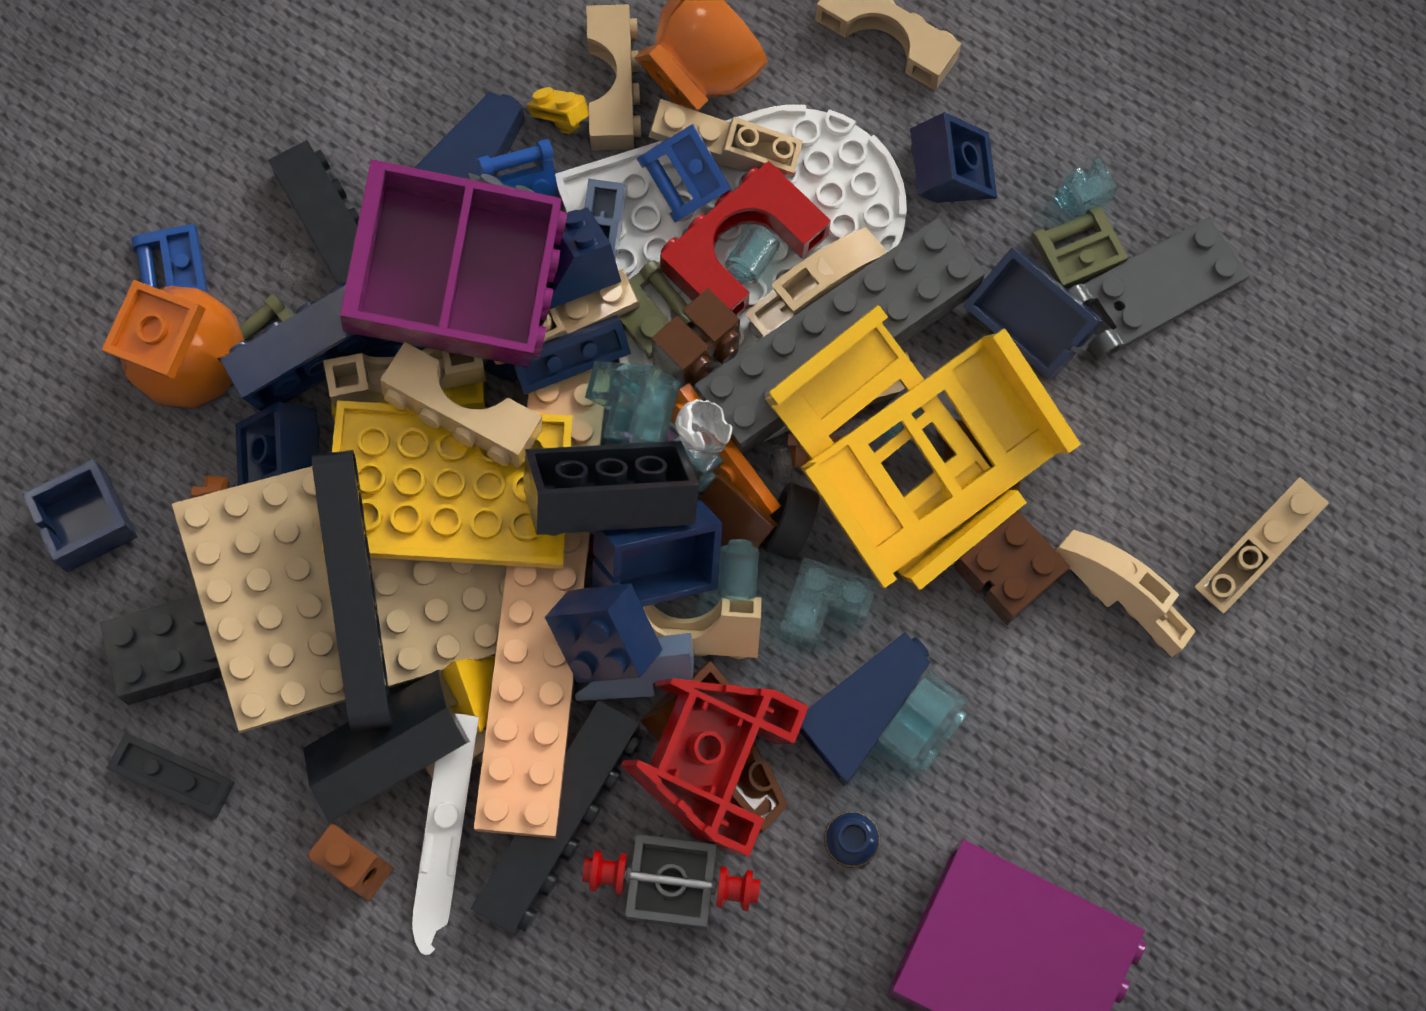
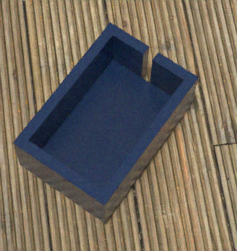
[963,247,1104,379]
[592,500,722,607]

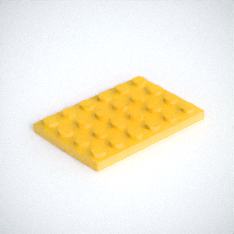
[322,400,573,569]

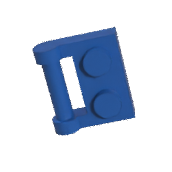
[636,124,732,223]
[476,139,559,198]
[131,223,208,292]

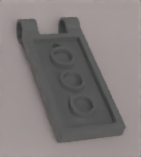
[1068,217,1250,361]

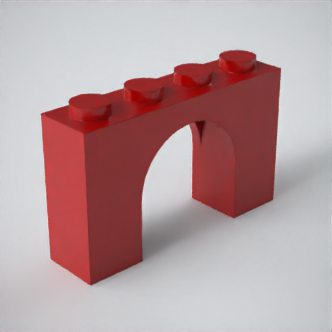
[660,161,831,316]

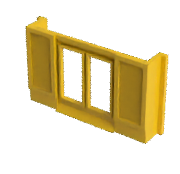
[765,305,1027,590]
[800,328,1081,588]

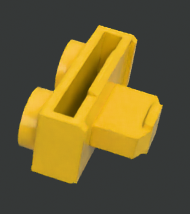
[527,87,589,134]

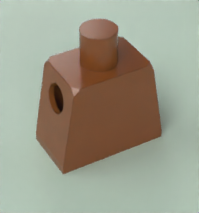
[307,823,394,902]

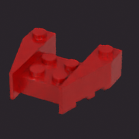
[621,678,809,857]

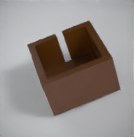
[651,288,740,390]
[955,510,1070,625]

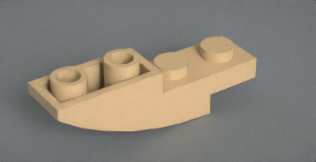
[649,99,803,176]
[745,227,887,337]
[494,269,640,365]
[1194,477,1329,614]
[1055,530,1195,657]

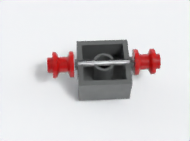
[582,834,760,931]

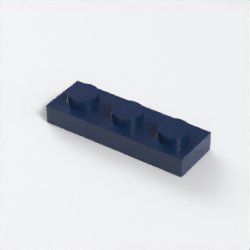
[512,315,631,395]

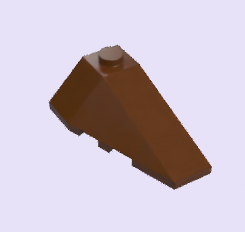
[640,661,788,833]

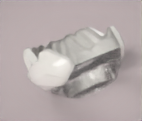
[675,399,732,457]

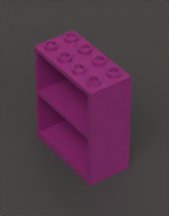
[340,159,567,367]
[886,839,1146,1011]

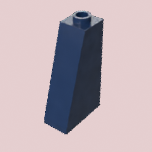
[414,91,525,179]
[799,632,930,787]

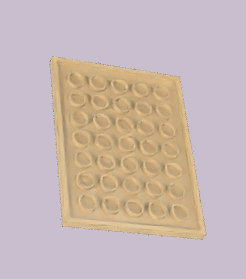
[172,466,507,733]

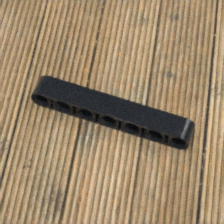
[312,450,393,732]

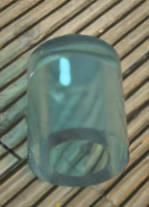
[725,225,780,285]
[718,539,759,600]

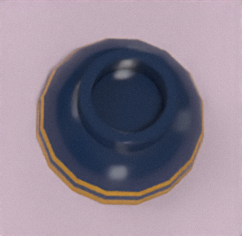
[824,812,880,868]

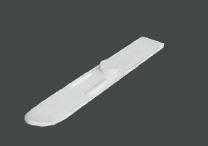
[412,713,479,955]

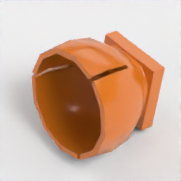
[634,0,768,111]
[101,280,245,409]

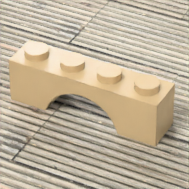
[815,0,962,91]
[586,4,641,151]
[380,342,542,468]
[323,348,487,409]
[643,595,762,659]

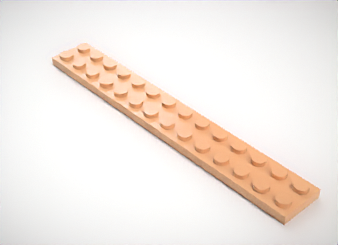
[474,362,610,839]

